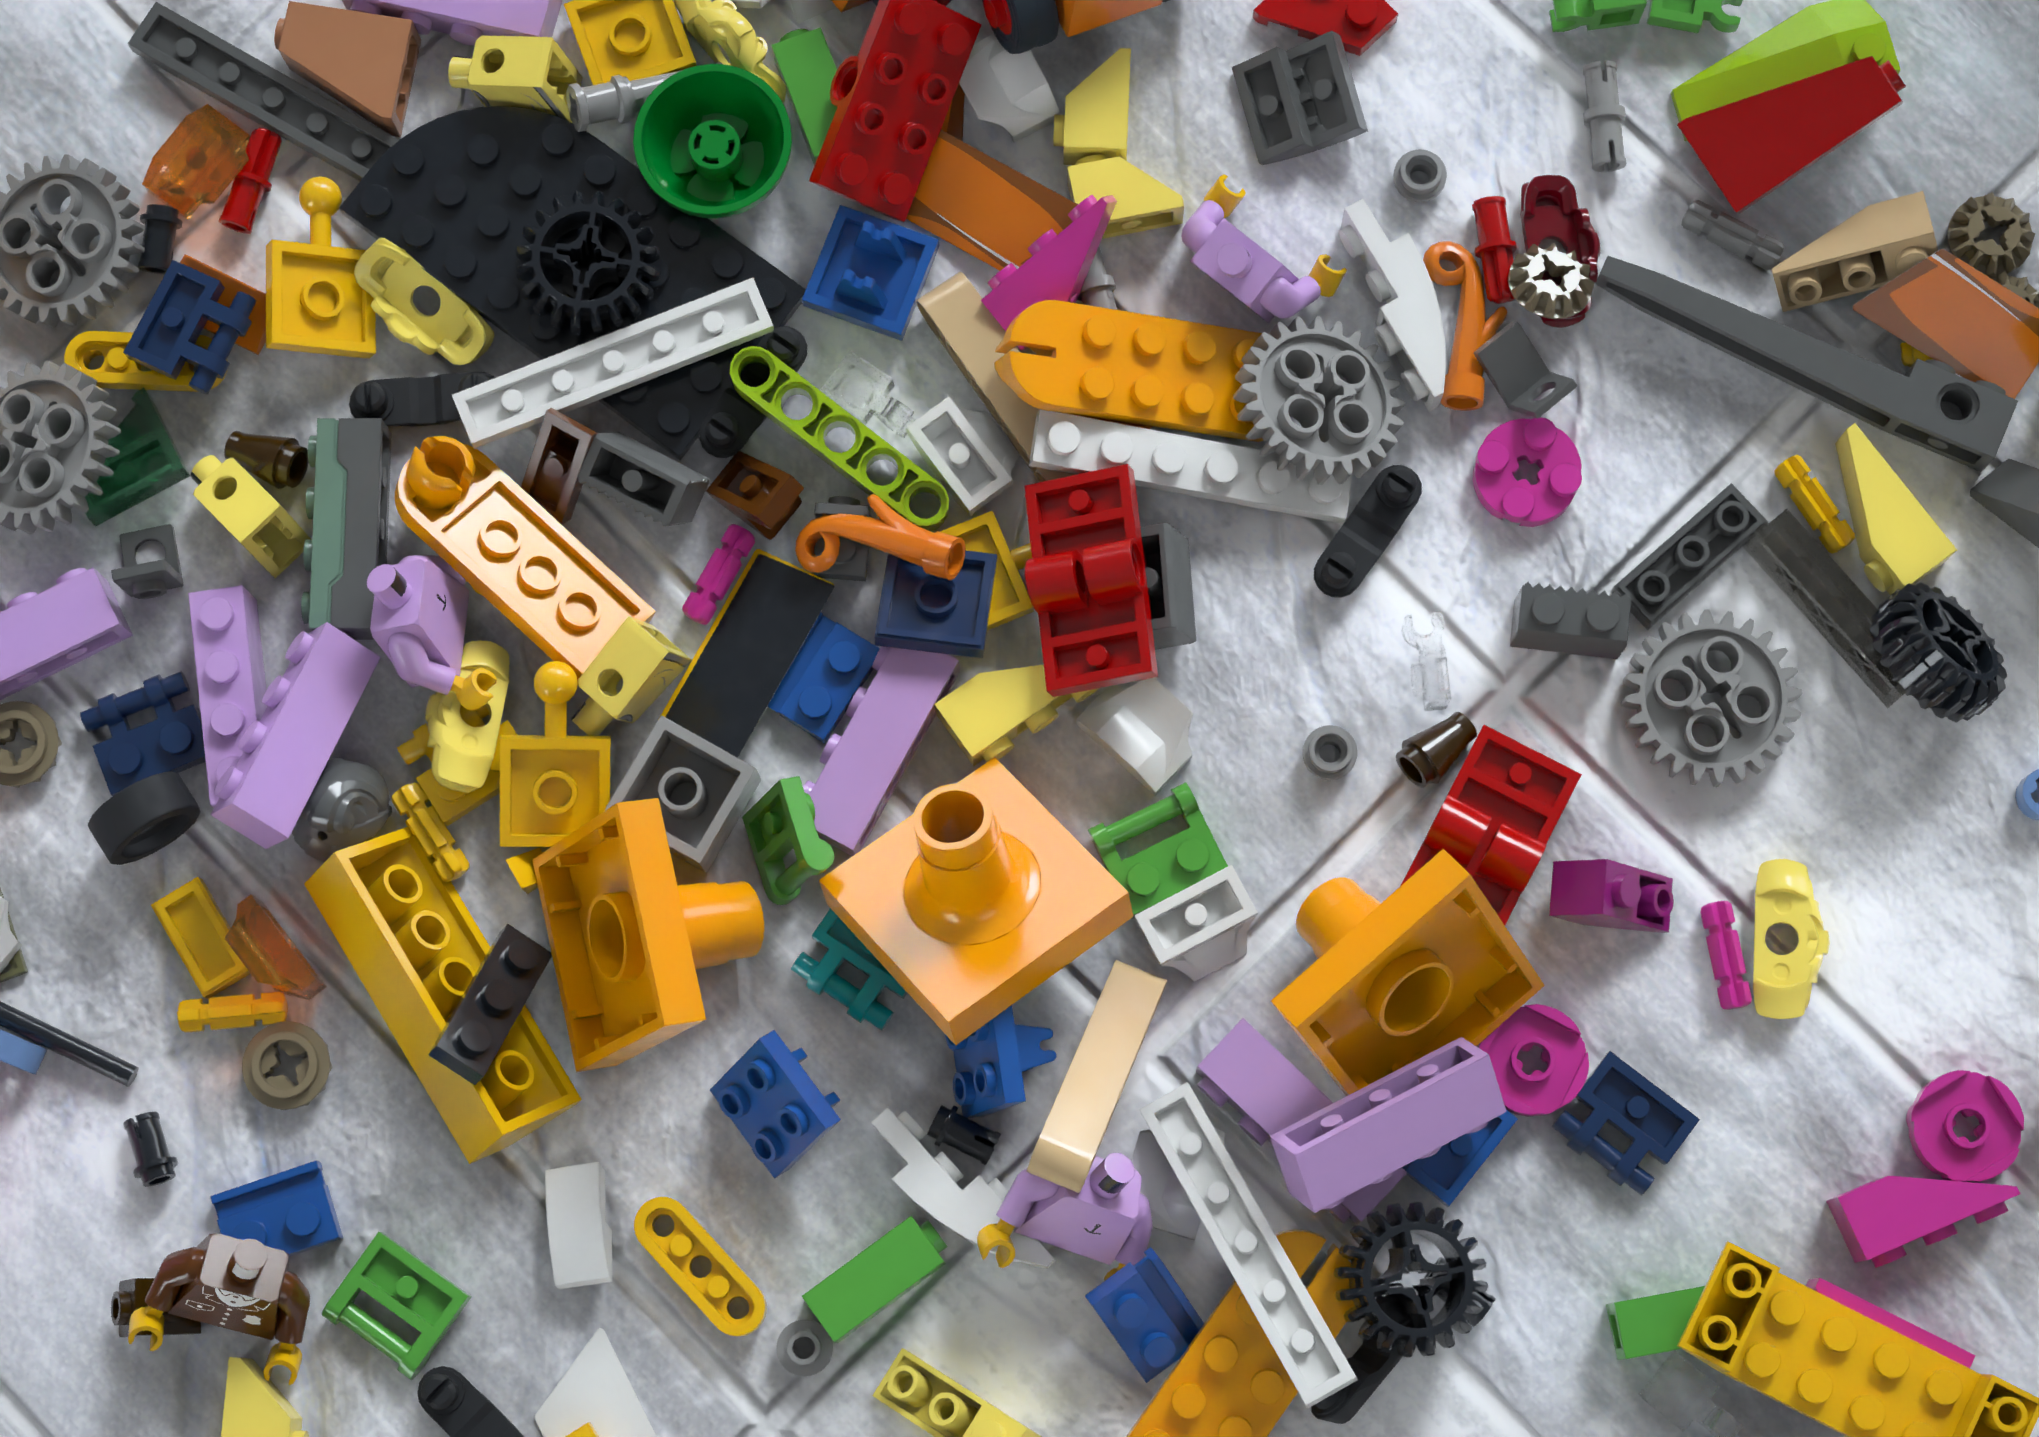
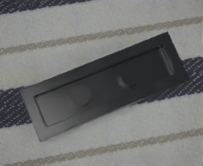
[428,924,552,1085]

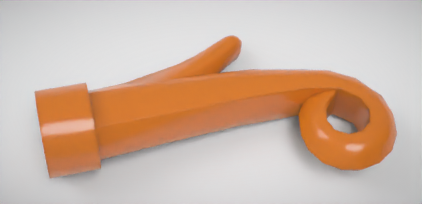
[1423,241,1508,411]
[795,494,966,580]

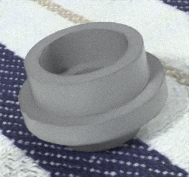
[1393,149,1447,202]
[1303,725,1357,780]
[777,1320,833,1376]

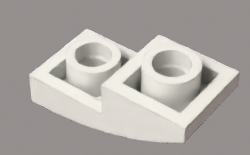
[545,1162,612,1290]

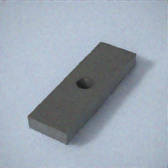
[1611,483,1768,630]

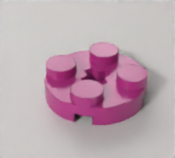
[1472,417,1582,527]
[1477,1004,1589,1117]
[1906,1070,2024,1183]

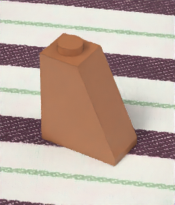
[274,1,421,137]

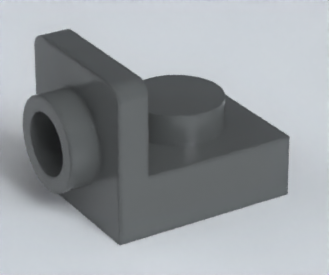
[811,496,871,582]

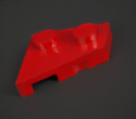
[1252,0,1398,56]

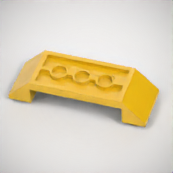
[1677,1241,2039,1437]

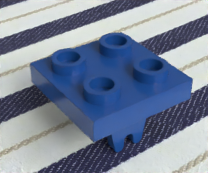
[802,205,939,341]
[945,1005,1057,1118]
[710,1030,841,1179]

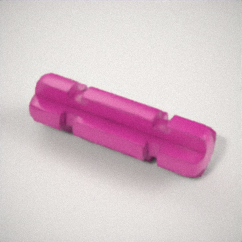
[682,524,755,625]
[1700,901,1752,1010]

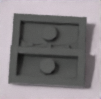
[1232,31,1368,165]

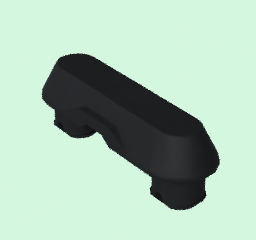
[699,326,807,458]
[349,371,495,427]
[1314,465,1422,598]
[1311,1283,1412,1424]
[417,1366,524,1437]

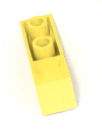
[934,665,1100,767]
[872,1348,1042,1437]

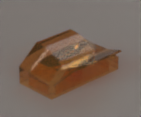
[142,104,250,220]
[225,894,327,1000]

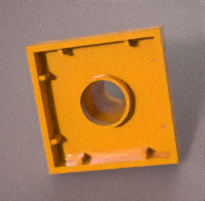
[819,757,1134,1045]
[532,798,764,1072]
[1271,849,1545,1096]

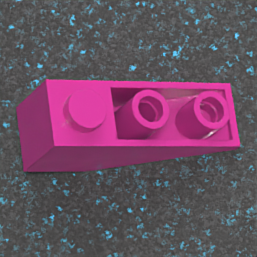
[981,194,1117,350]
[1826,1176,2020,1268]

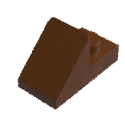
[521,408,597,525]
[706,451,804,540]

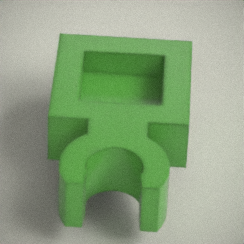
[1549,0,1647,32]
[1647,0,1743,33]

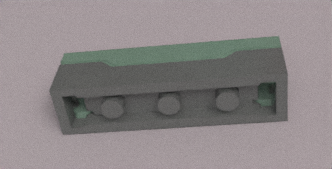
[301,418,392,640]

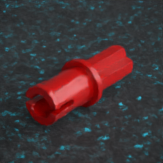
[218,127,282,234]
[1472,196,1517,304]

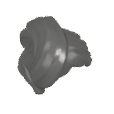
[292,758,392,862]

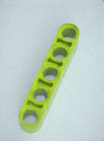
[730,346,949,531]

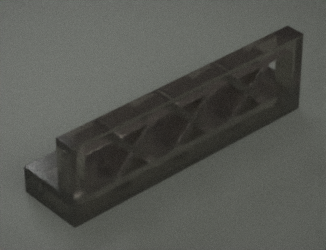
[1743,509,1905,708]

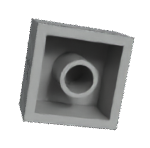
[605,715,761,873]

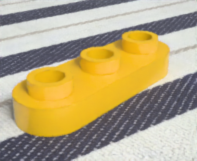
[64,331,227,392]
[634,1197,767,1336]

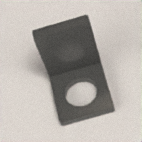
[1474,321,1578,419]
[111,524,184,599]

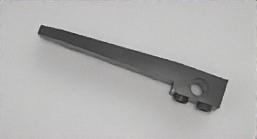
[1595,256,2018,472]

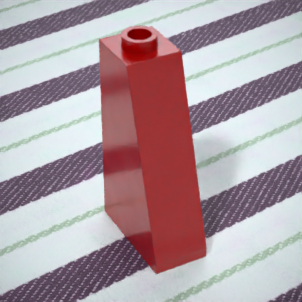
[1677,56,1906,214]

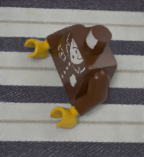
[128,1233,310,1385]

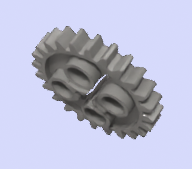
[0,154,145,328]
[1233,316,1405,485]
[0,361,121,534]
[1621,609,1802,787]

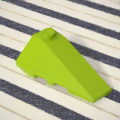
[1670,0,1901,141]

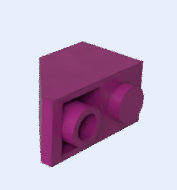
[1549,859,1674,933]

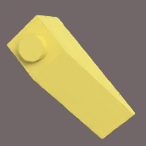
[1835,423,1957,595]

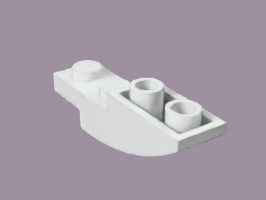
[1339,199,1446,412]
[871,1107,1055,1269]

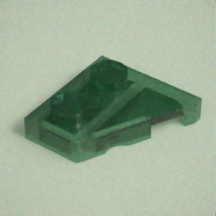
[85,388,190,527]

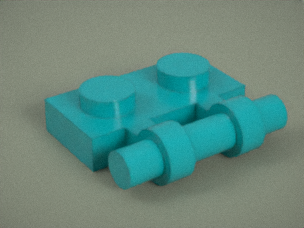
[791,908,907,1031]

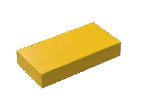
[151,877,255,999]

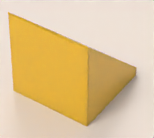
[505,848,543,894]

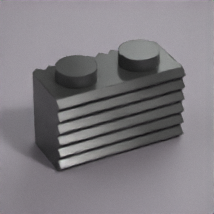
[577,432,709,527]
[1141,523,1197,650]
[1510,582,1631,659]

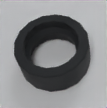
[88,772,201,865]

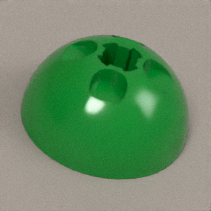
[633,64,792,219]

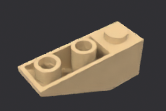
[1772,191,1938,312]

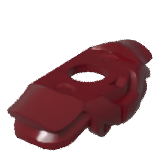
[1520,175,1601,328]

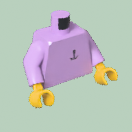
[1181,175,1347,323]
[367,555,497,710]
[977,1153,1153,1281]

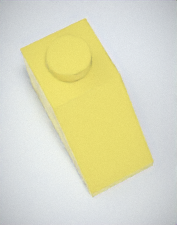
[1053,48,1131,165]
[1067,154,1184,239]
[221,1357,309,1437]

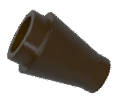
[224,431,309,489]
[1396,712,1477,788]

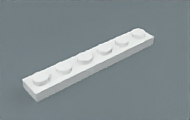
[452,278,774,449]
[1029,409,1353,524]
[1139,1082,1358,1408]

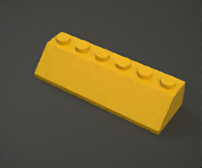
[304,827,582,1164]

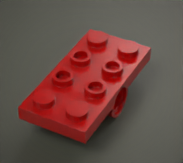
[809,0,982,222]
[1024,464,1158,697]
[1400,725,1582,925]

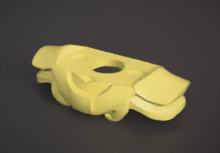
[674,0,787,103]
[354,238,495,365]
[425,640,510,793]
[1753,859,1830,1020]

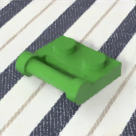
[742,776,834,905]
[1088,782,1228,919]
[321,1232,472,1380]

